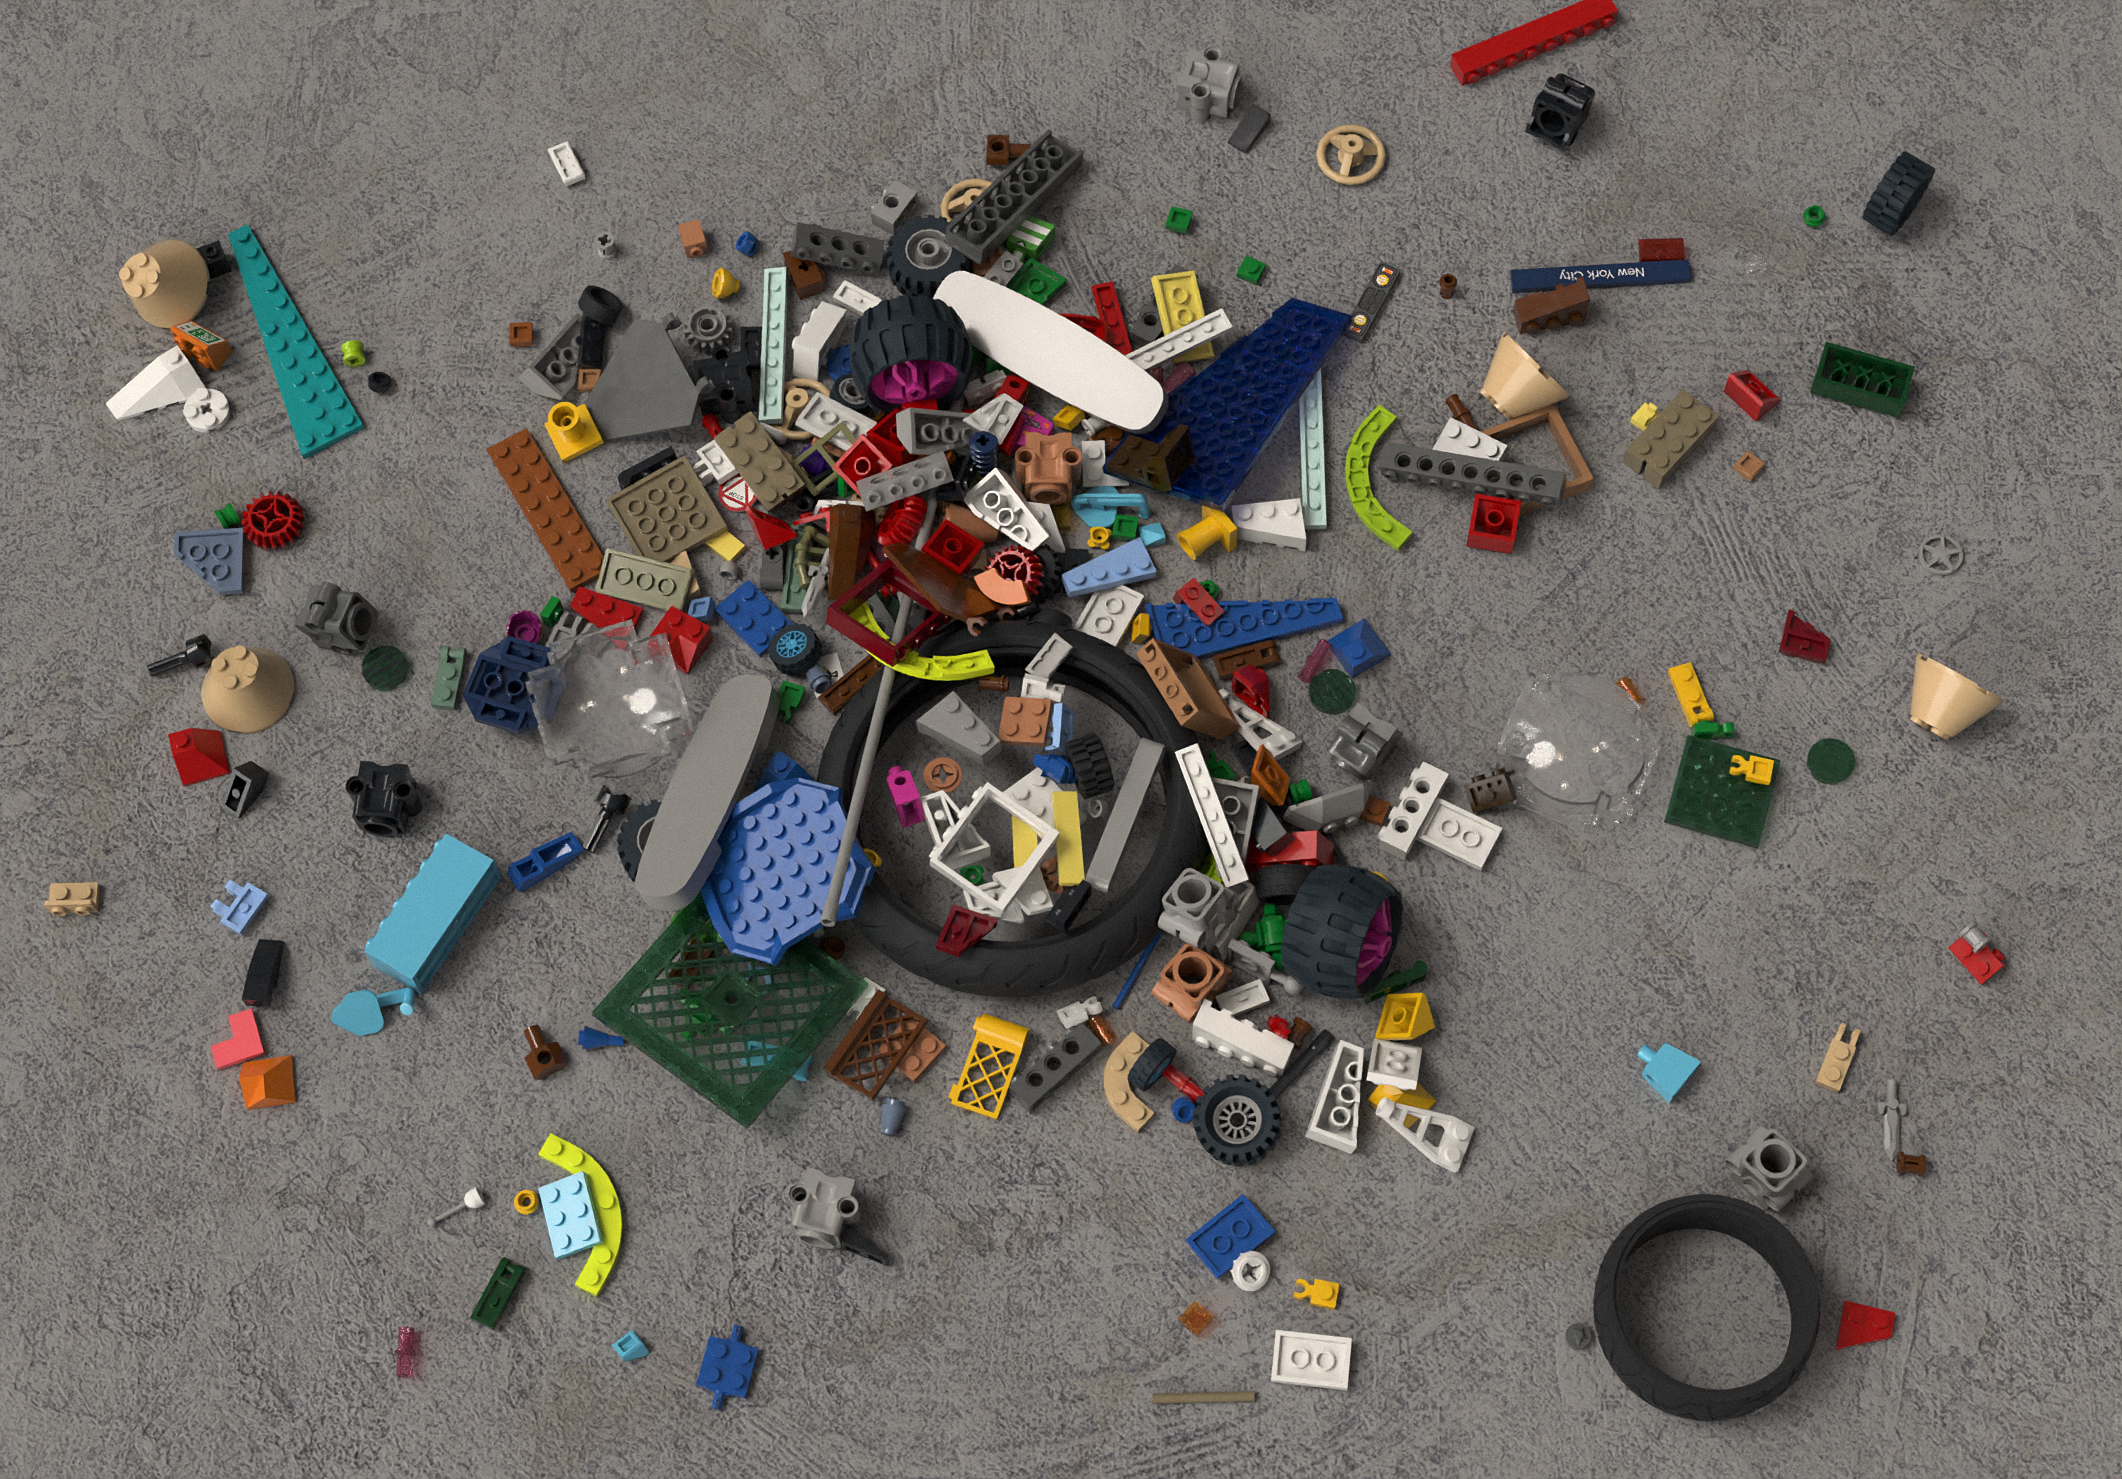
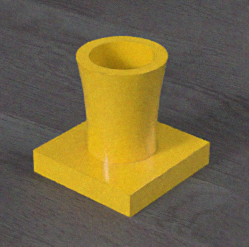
[544,402,604,463]
[1176,495,1237,560]

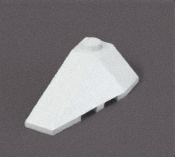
[106,346,205,421]
[964,468,1050,551]

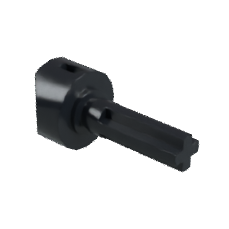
[147,634,213,677]
[582,785,632,853]

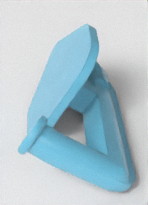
[1070,486,1151,528]
[332,987,414,1036]

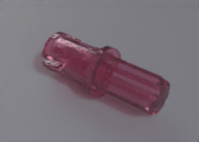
[1297,639,1331,684]
[395,1326,415,1378]

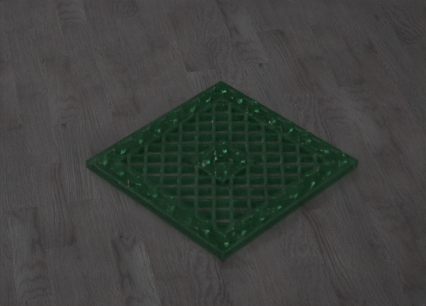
[592,892,869,1129]

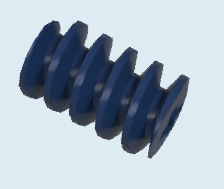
[969,431,999,477]

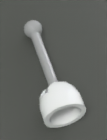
[427,1187,485,1227]

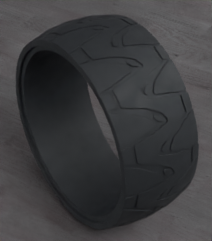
[1593,1194,1820,1421]

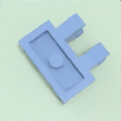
[210,880,269,936]

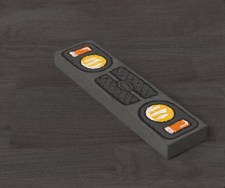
[1342,261,1401,343]

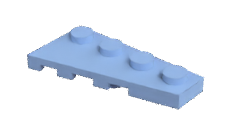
[1061,537,1157,598]

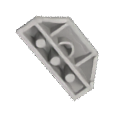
[1283,779,1374,834]

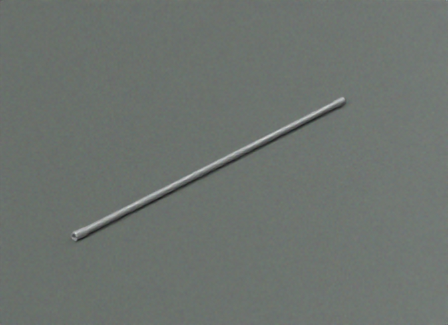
[820,394,965,927]

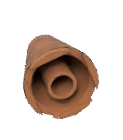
[939,502,1002,543]

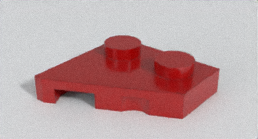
[1835,1300,1895,1350]

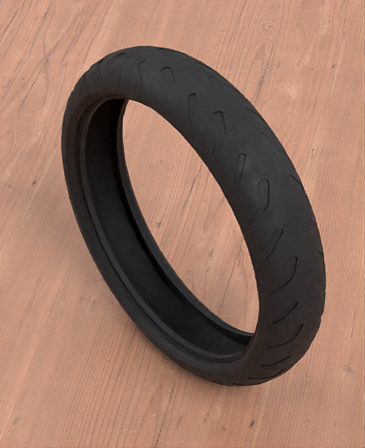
[816,621,1208,997]

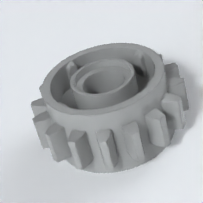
[684,305,733,353]

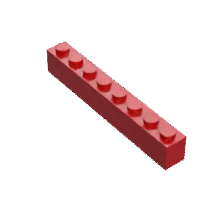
[1450,0,1618,86]

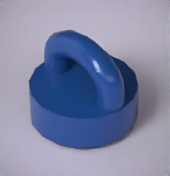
[736,231,759,256]
[1171,1097,1197,1123]

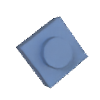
[688,596,715,622]

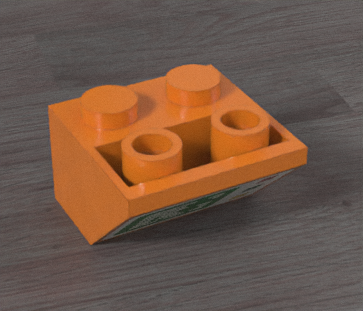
[170,320,233,372]

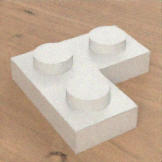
[1082,440,1129,487]

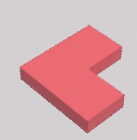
[211,1008,265,1070]

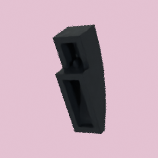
[242,939,284,1007]

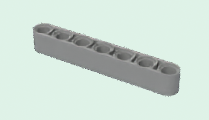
[1085,738,1166,894]

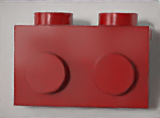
[1948,930,2007,985]

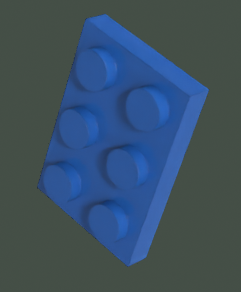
[714,580,793,658]
[1185,1194,1275,1280]

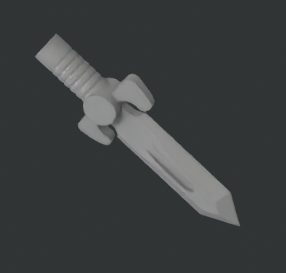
[801,548,829,619]
[1877,1079,1907,1161]

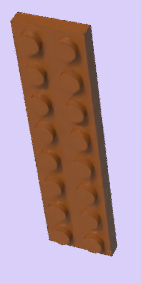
[486,428,604,593]

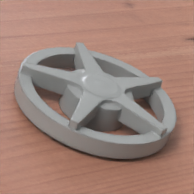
[1918,534,1963,576]

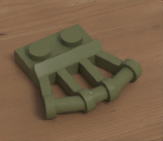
[794,526,829,589]

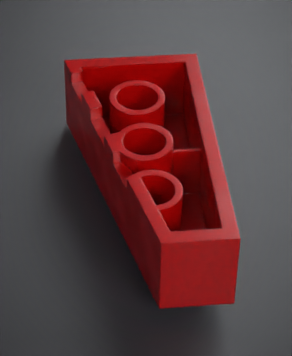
[1245,830,1334,874]

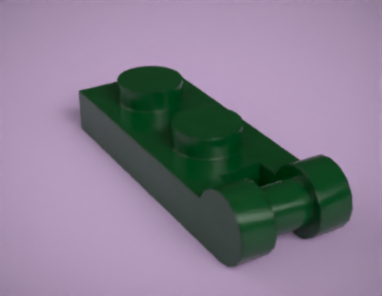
[1363,961,1427,1004]
[470,1257,527,1330]

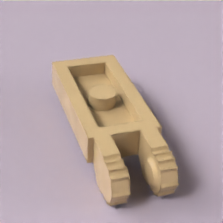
[1815,1023,1861,1093]

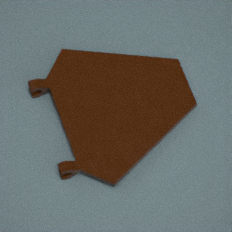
[882,541,1018,636]

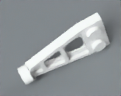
[1219,688,1302,761]
[1376,1097,1475,1173]

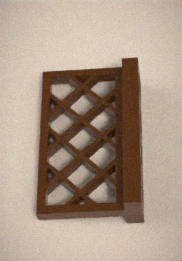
[823,989,928,1101]

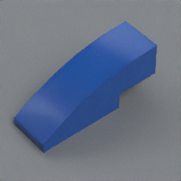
[507,831,584,893]

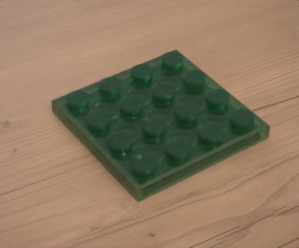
[1664,735,1781,848]

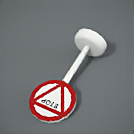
[718,423,787,513]

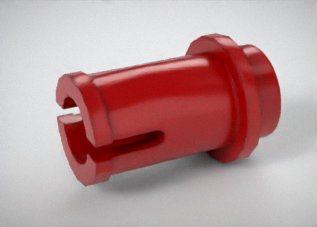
[702,413,723,440]

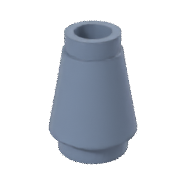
[806,662,832,693]
[881,1099,906,1136]

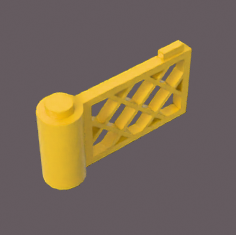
[948,1013,1030,1120]

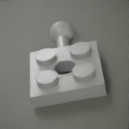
[1226,938,1303,994]

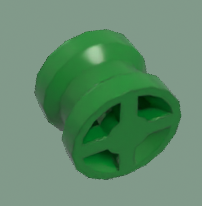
[214,503,241,529]
[1288,779,1312,805]

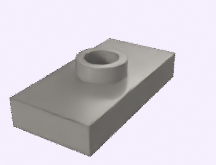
[1025,633,1074,679]

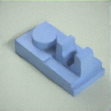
[1045,703,1075,755]

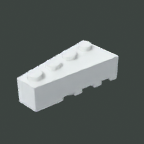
[1192,998,1294,1076]
[1305,1040,1364,1154]

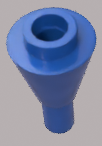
[578,1026,624,1050]

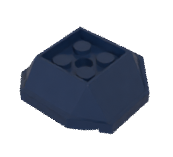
[463,636,568,734]

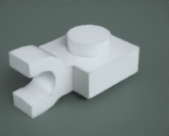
[1021,674,1066,703]

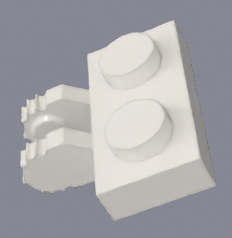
[692,440,738,486]

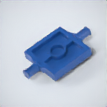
[696,1325,759,1411]

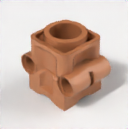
[1015,432,1082,505]
[1151,943,1233,1024]

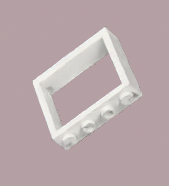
[929,782,1060,916]

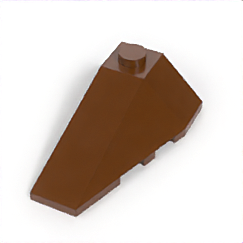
[828,503,875,600]

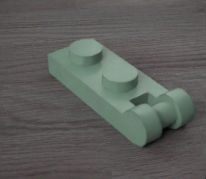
[431,646,467,710]

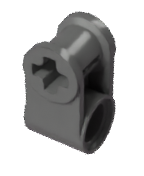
[760,545,785,589]

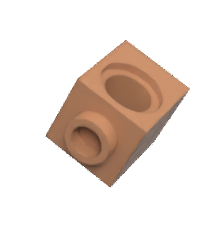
[678,219,708,258]

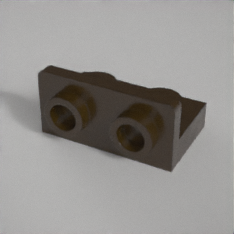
[1464,768,1517,813]

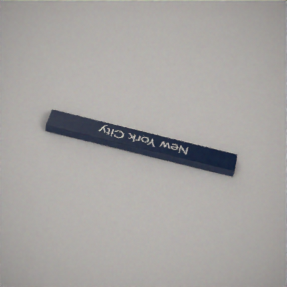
[1510,259,1691,293]

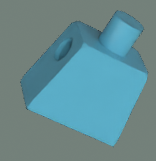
[1637,1043,1700,1104]

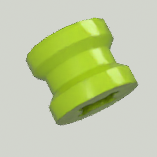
[341,340,366,367]

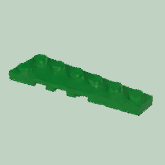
[971,258,1067,368]

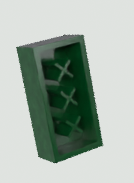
[1810,342,1915,418]

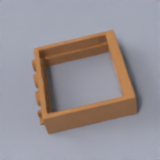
[1481,404,1594,517]
[1136,638,1240,741]

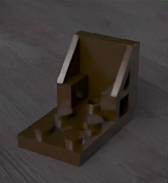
[1106,424,1196,493]

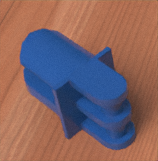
[1033,754,1078,784]

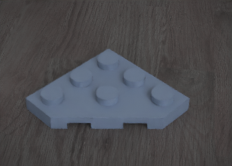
[174,528,245,595]

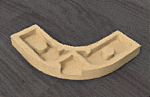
[1104,1031,1154,1133]

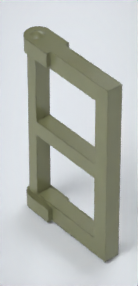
[790,421,857,496]

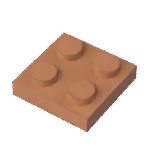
[998,697,1053,747]
[877,1019,947,1083]

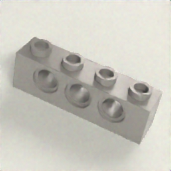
[856,451,954,511]

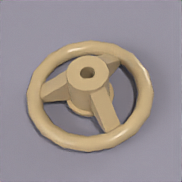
[1316,124,1386,185]
[940,178,994,222]
[768,378,830,440]

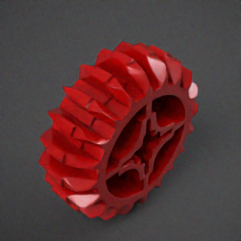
[241,491,305,551]
[877,494,927,546]
[984,545,1045,608]

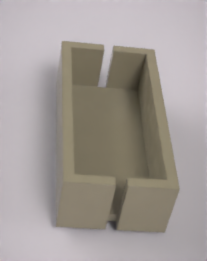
[1623,389,1719,489]
[714,411,807,515]

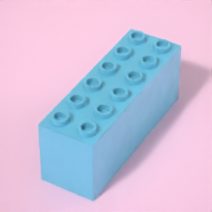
[364,834,502,995]

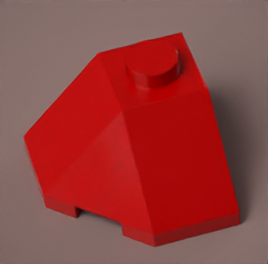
[1232,665,1270,719]

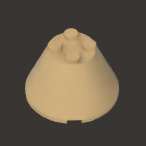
[119,240,210,328]
[1480,332,1570,420]
[201,645,295,734]
[1910,653,2003,741]

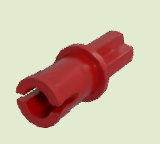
[1267,1015,1291,1039]
[1163,1065,1204,1105]

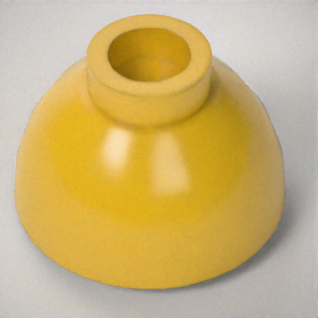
[712,268,740,299]

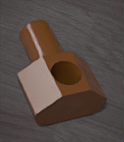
[986,135,1031,165]
[524,1025,568,1080]

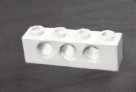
[1378,762,1449,861]

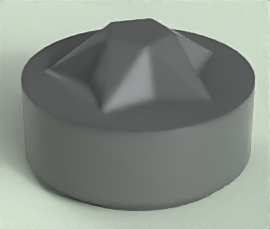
[1565,1323,1591,1350]

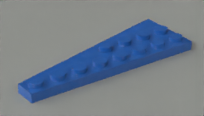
[1145,598,1343,659]

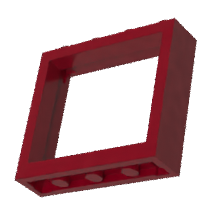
[826,559,953,667]

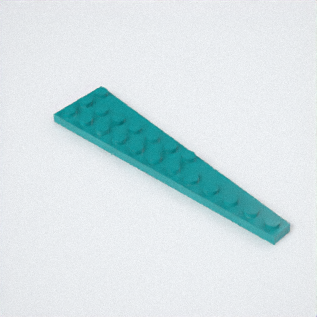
[228,224,364,459]

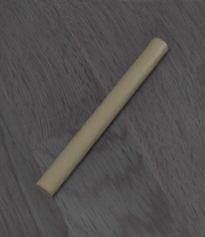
[1152,1391,1254,1404]

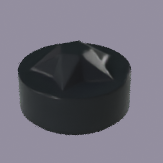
[368,372,391,393]

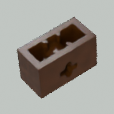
[783,250,827,300]

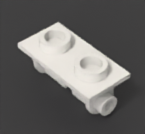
[964,369,1007,407]

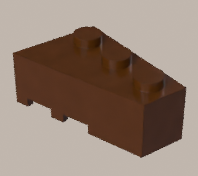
[1513,276,1590,334]

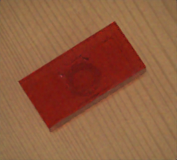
[1638,238,1685,262]

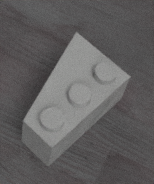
[916,691,1001,766]

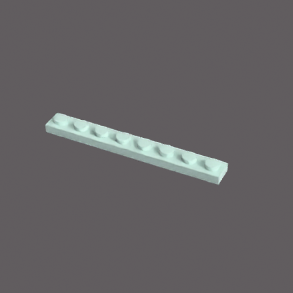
[759,267,788,425]
[1298,363,1327,529]

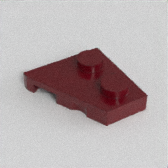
[1778,609,1831,664]
[936,904,998,957]

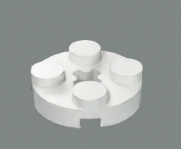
[183,387,230,433]

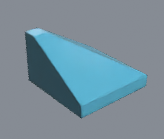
[1138,522,1165,548]
[612,1330,649,1361]

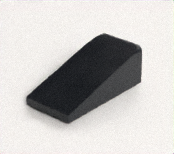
[1228,104,1271,154]
[841,1225,890,1266]

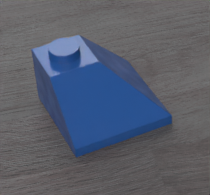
[1326,618,1391,679]
[753,750,816,793]

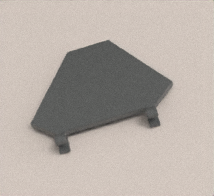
[585,312,716,442]

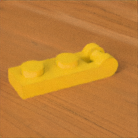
[1668,662,1714,728]

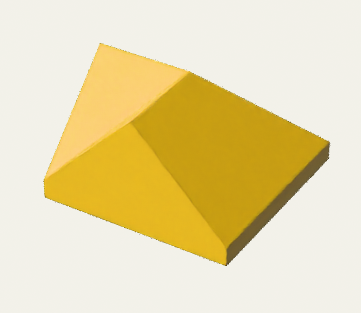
[1375,993,1435,1040]
[1367,1082,1437,1129]

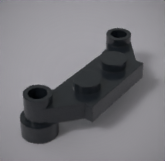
[794,468,838,515]

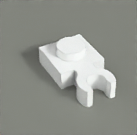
[846,977,886,1020]
[1057,996,1103,1029]

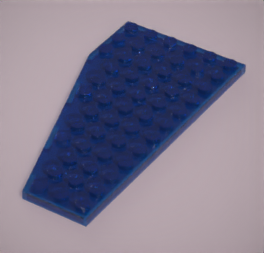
[1102,298,1352,512]

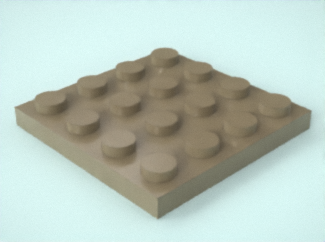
[605,455,728,563]

